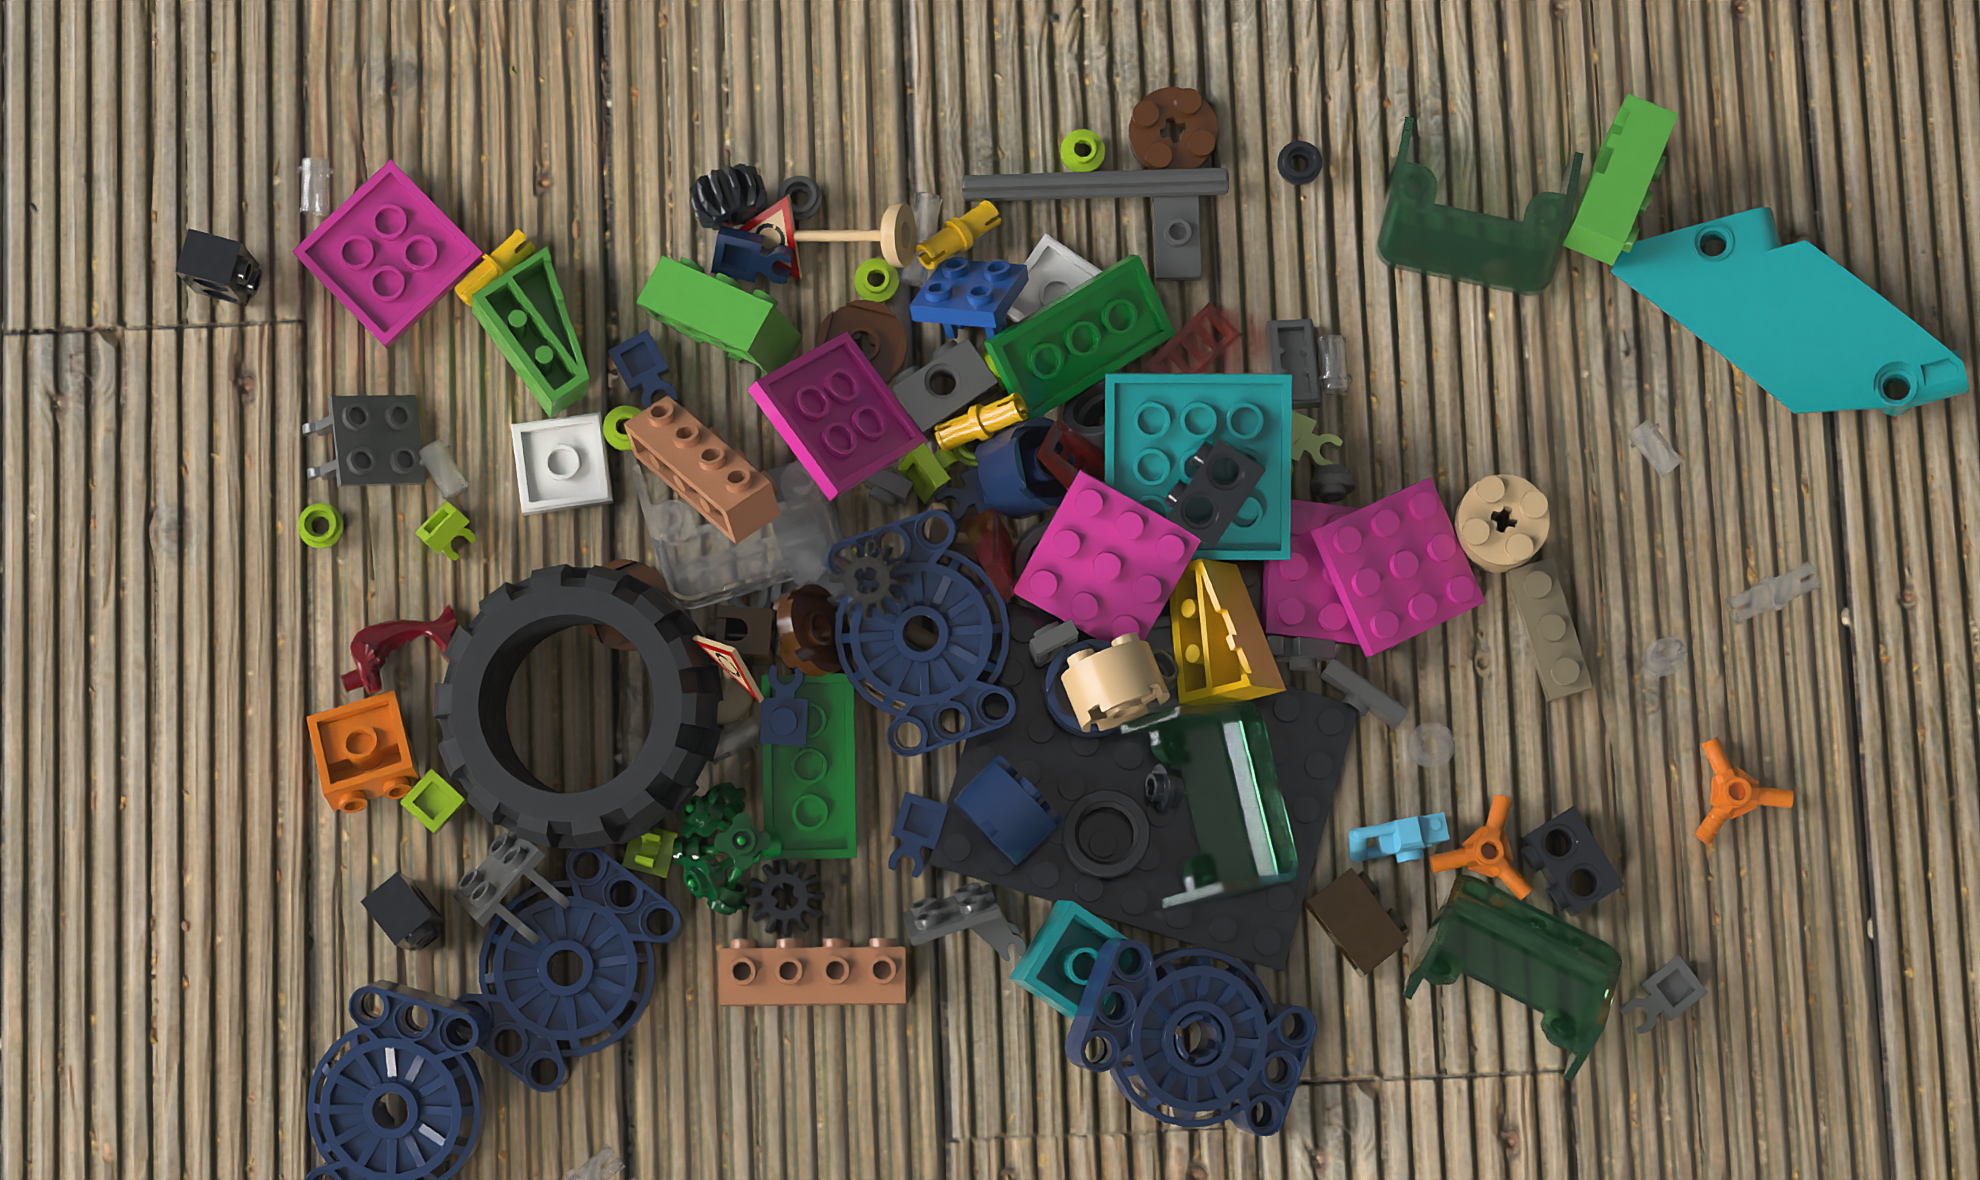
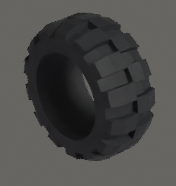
[433,564,724,850]

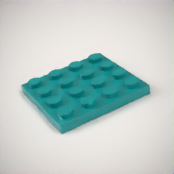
[1105,373,1292,560]

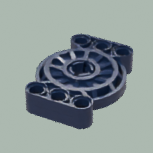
[826,508,1019,757]
[456,847,684,1093]
[1065,937,1317,1137]
[305,980,491,1180]

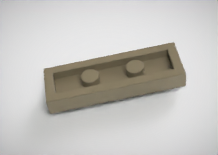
[1506,558,1593,702]

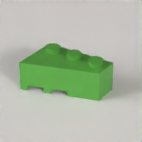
[1562,93,1678,266]
[472,247,589,418]
[636,255,803,376]

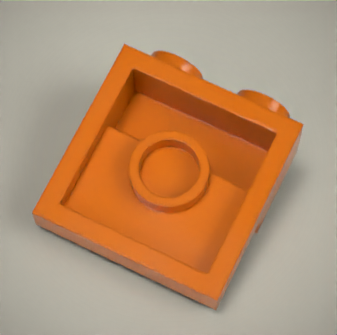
[306,690,421,813]

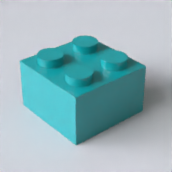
[1009,900,1132,1021]

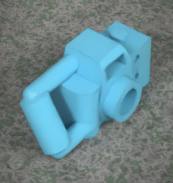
[1349,812,1450,863]

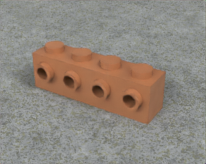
[624,395,781,544]
[719,938,907,1007]

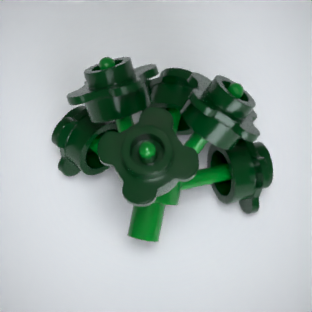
[672,782,781,915]

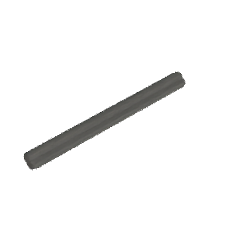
[962,168,1229,202]

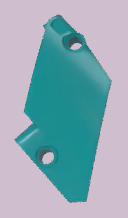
[1611,207,1969,416]

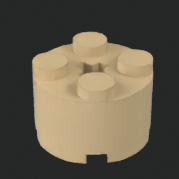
[1452,474,1550,573]
[1061,632,1170,732]

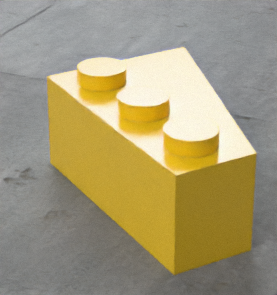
[1169,558,1286,708]

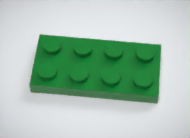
[984,254,1176,422]
[761,673,857,860]

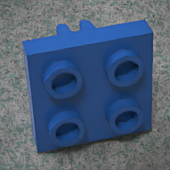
[909,257,1029,339]

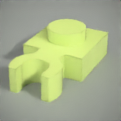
[1291,410,1343,467]

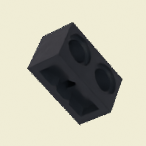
[175,229,262,306]
[1164,436,1266,548]
[1521,806,1624,917]
[360,872,446,951]

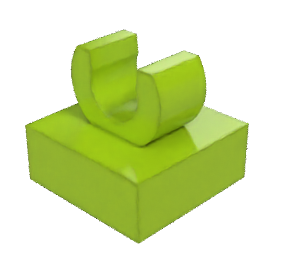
[898,443,958,504]
[415,500,476,561]
[400,768,467,835]
[622,827,680,880]

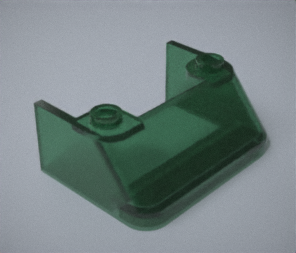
[1375,117,1584,296]
[1120,701,1298,908]
[1402,875,1622,1081]

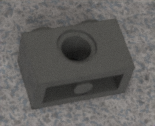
[892,338,998,439]

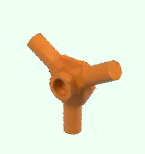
[1694,737,1794,845]
[1429,794,1534,901]

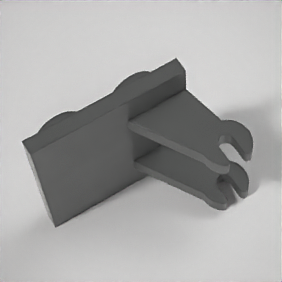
[302,395,426,487]
[453,831,571,945]
[902,883,1026,961]

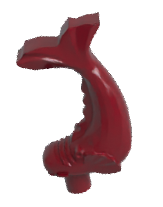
[340,604,457,695]

